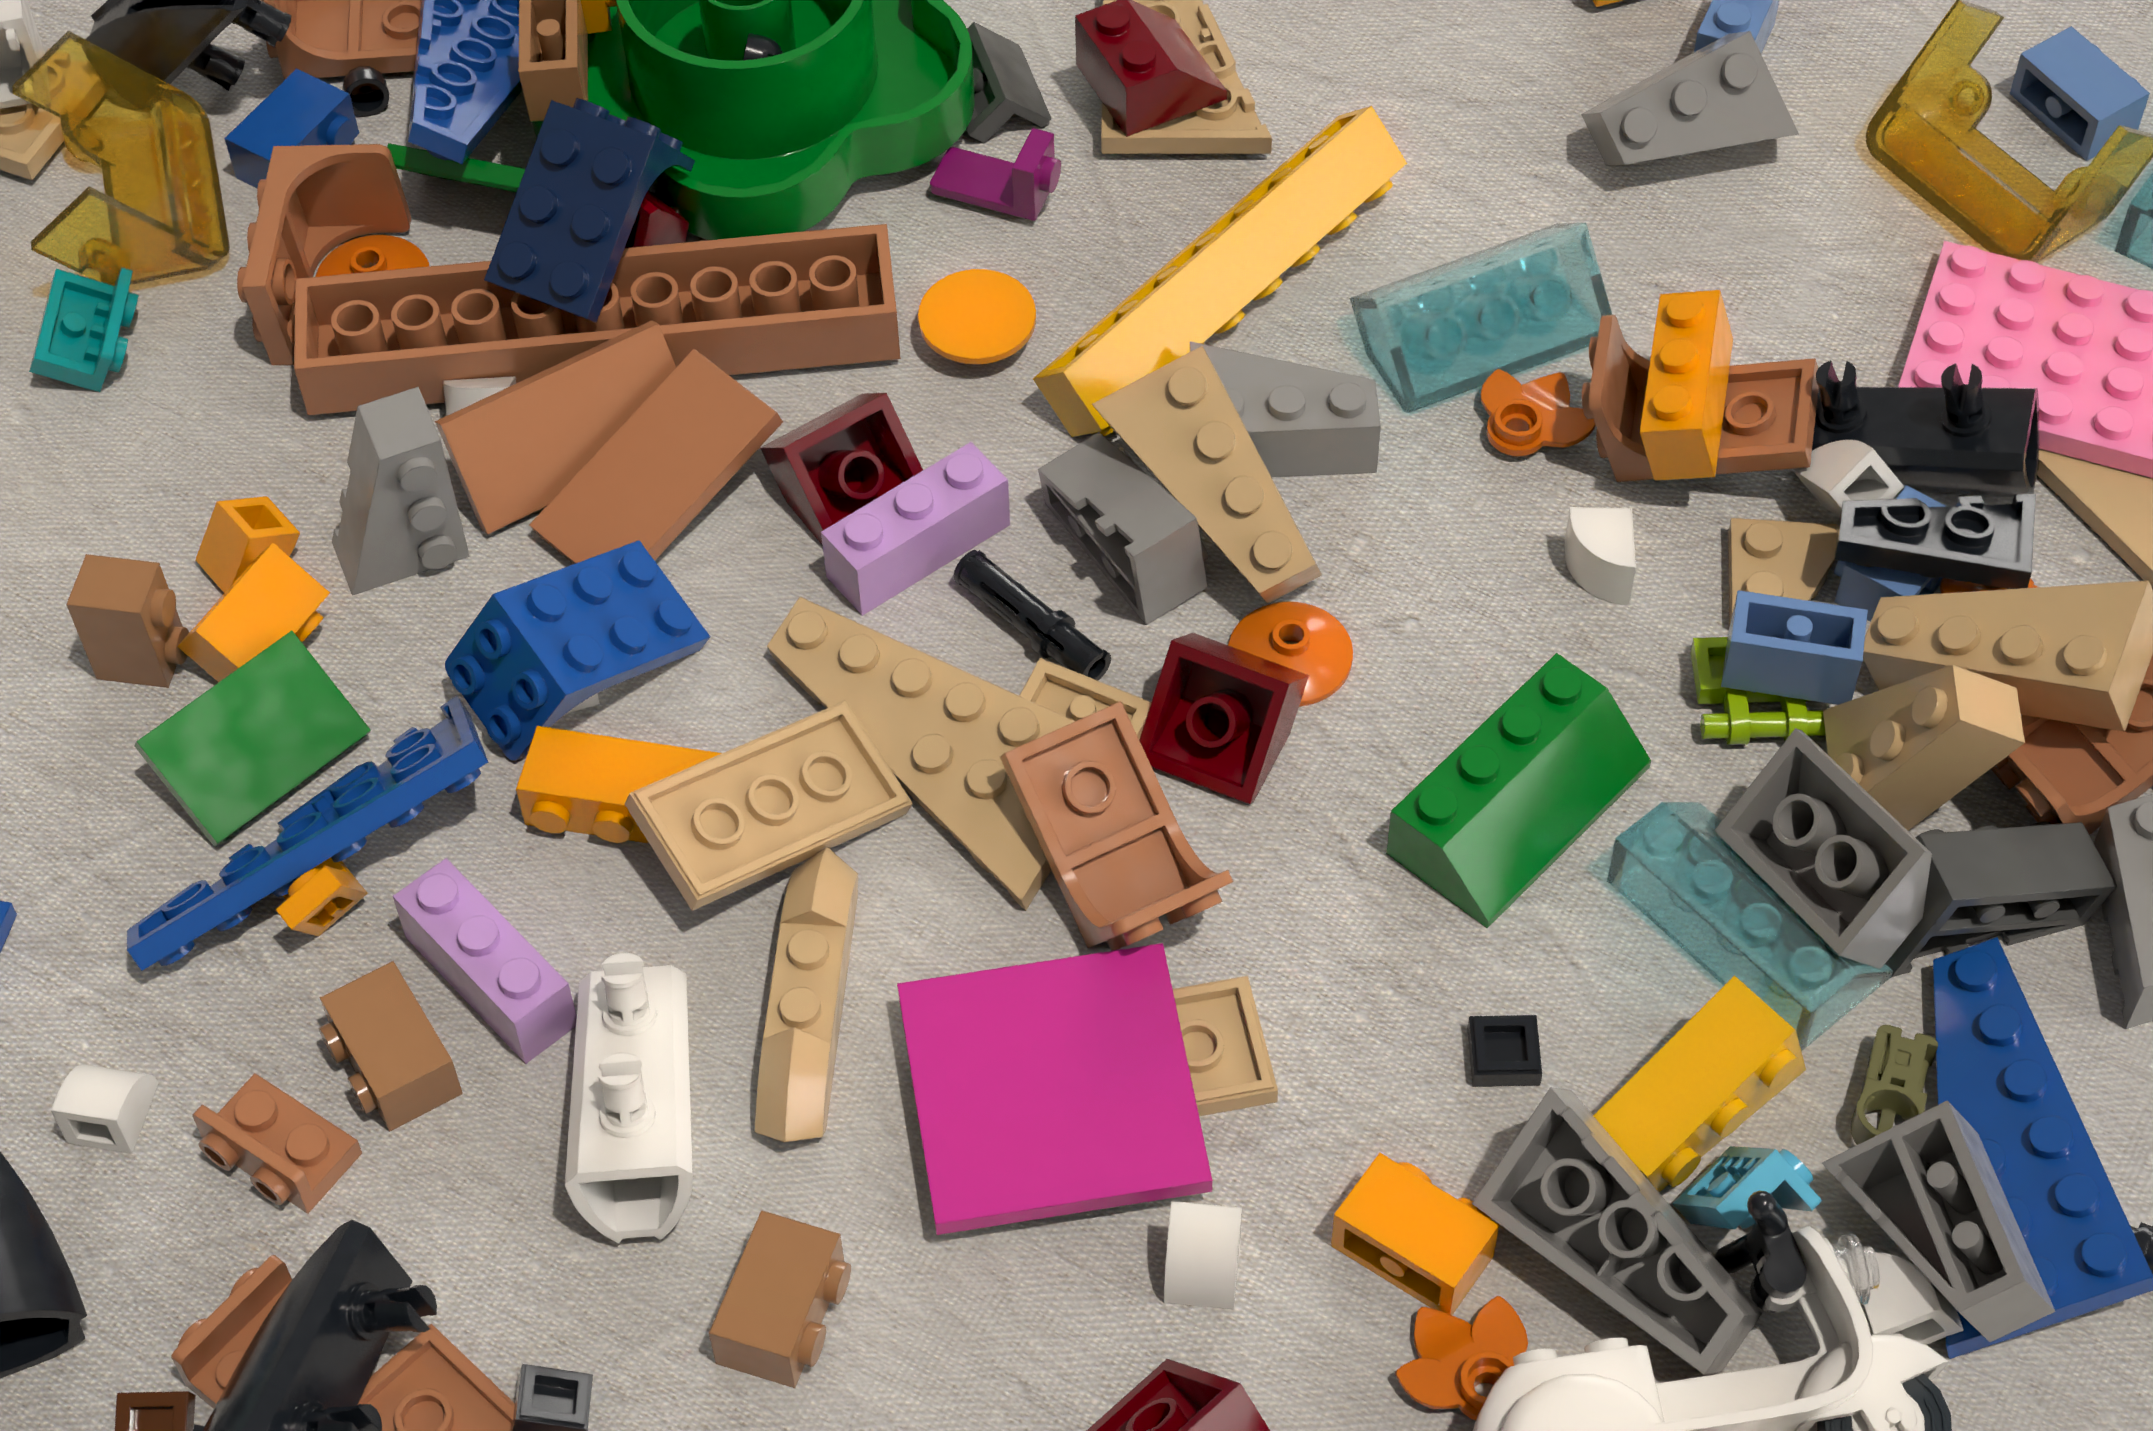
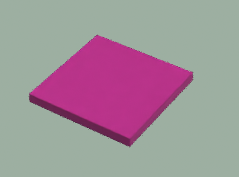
[897,943,1213,1235]

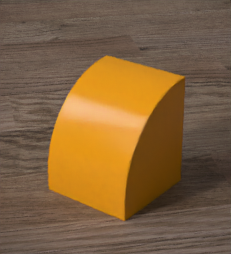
[195,496,300,593]

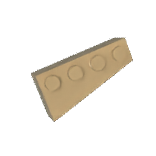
[1092,346,1322,604]
[1863,580,2153,732]

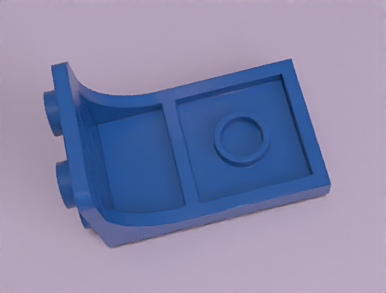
[445,540,711,761]

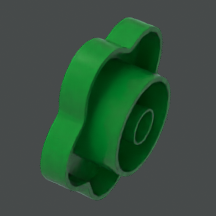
[532,0,975,240]

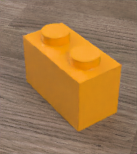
[177,543,330,682]
[1331,1153,1499,1315]

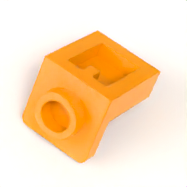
[276,857,368,937]

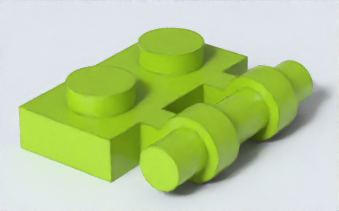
[1690,637,1826,745]

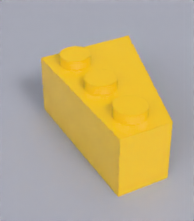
[1593,975,1806,1192]

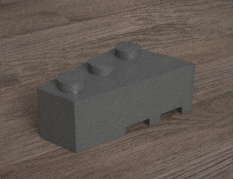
[1885,821,2117,977]

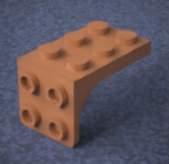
[261,0,421,80]
[237,144,411,365]
[1582,315,1819,482]
[1991,655,2153,835]
[1000,701,1234,951]

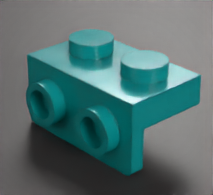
[29,267,139,392]

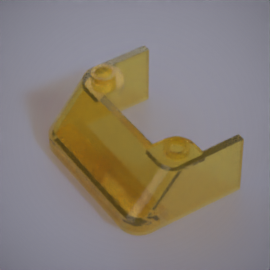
[1866,0,2153,263]
[12,31,230,286]

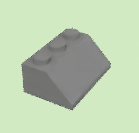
[1714,728,1932,969]

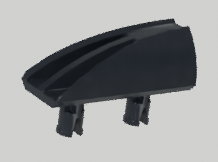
[81,0,292,105]
[1812,360,2039,497]
[0,1152,87,1379]
[202,1220,437,1431]

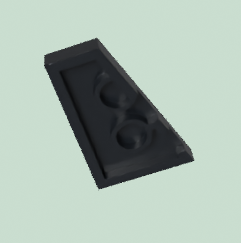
[1834,494,2036,589]

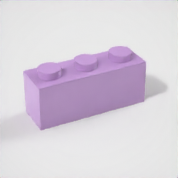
[821,442,1010,616]
[393,858,577,1064]

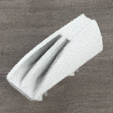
[565,953,693,1244]

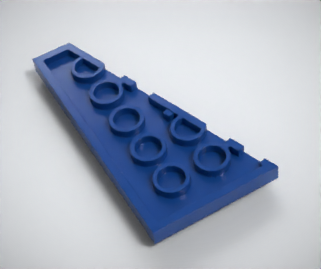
[408,0,523,164]
[127,695,488,971]
[1933,937,2153,1359]

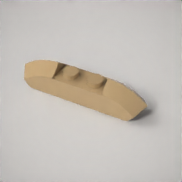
[755,847,858,1142]

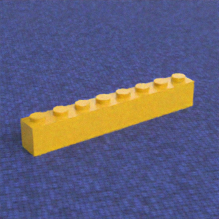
[1033,106,1407,437]

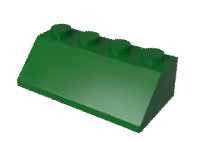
[1386,653,1651,928]

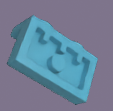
[1672,1146,1822,1230]

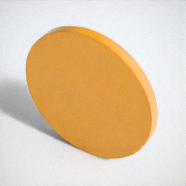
[918,269,1036,364]

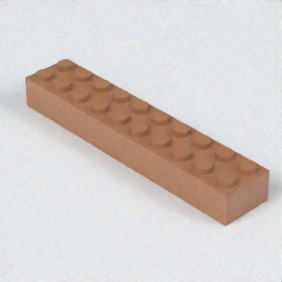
[294,224,901,415]

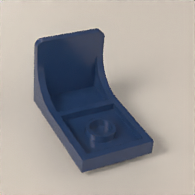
[484,98,695,323]

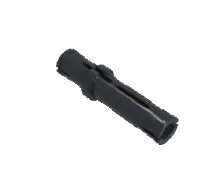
[953,550,1111,681]

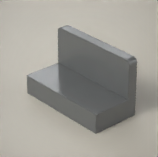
[966,22,1052,143]

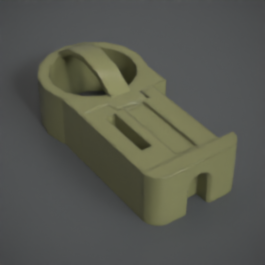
[1851,1025,1938,1145]

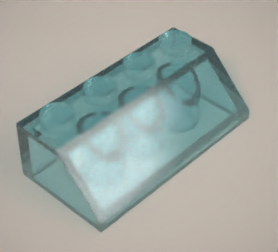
[1349,223,1613,413]
[1607,802,1893,1052]

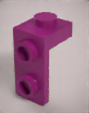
[930,128,1061,221]

